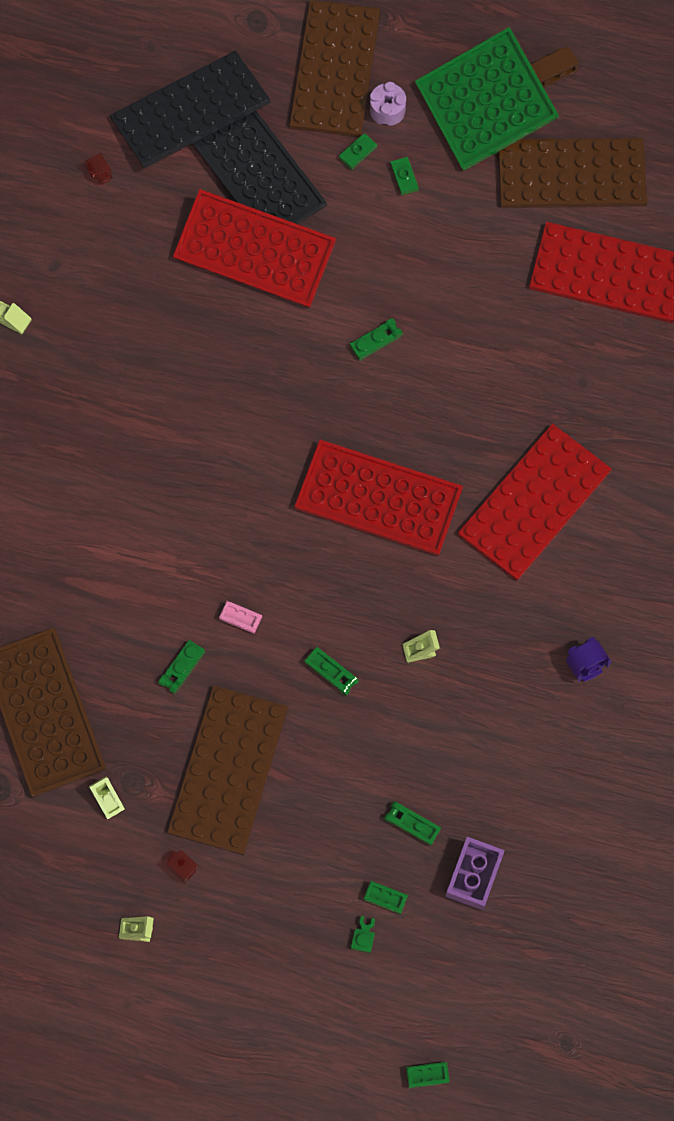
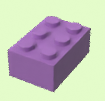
[446,837,505,910]

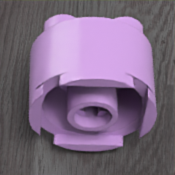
[370,82,406,126]

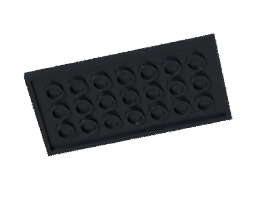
[110,50,271,168]
[192,111,327,224]

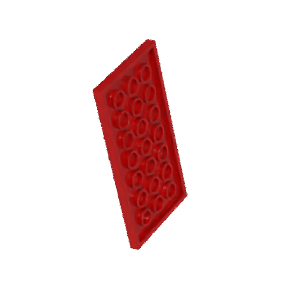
[173,189,337,308]
[529,222,674,324]
[458,424,612,581]
[295,440,463,556]

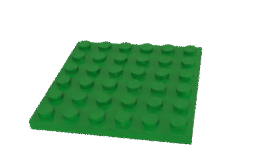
[415,27,559,171]

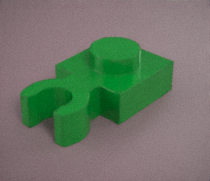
[351,916,375,954]

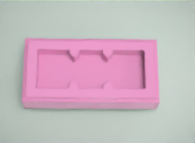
[219,601,262,634]

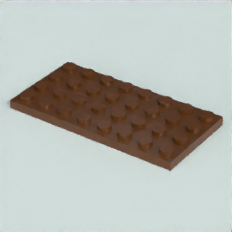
[290,0,381,137]
[499,138,647,208]
[0,627,107,798]
[168,685,288,856]

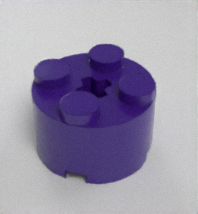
[566,637,611,682]

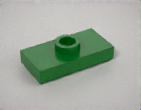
[339,133,377,170]
[390,157,419,196]
[363,881,408,915]
[406,1062,450,1089]

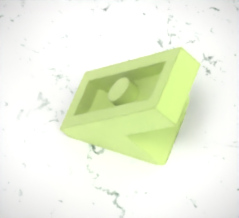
[0,301,32,334]
[403,630,440,662]
[89,776,125,819]
[119,916,154,942]

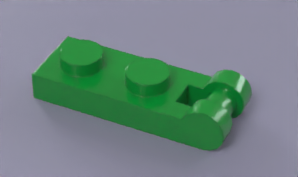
[350,318,404,361]
[158,640,206,694]
[305,647,359,696]
[383,801,441,846]

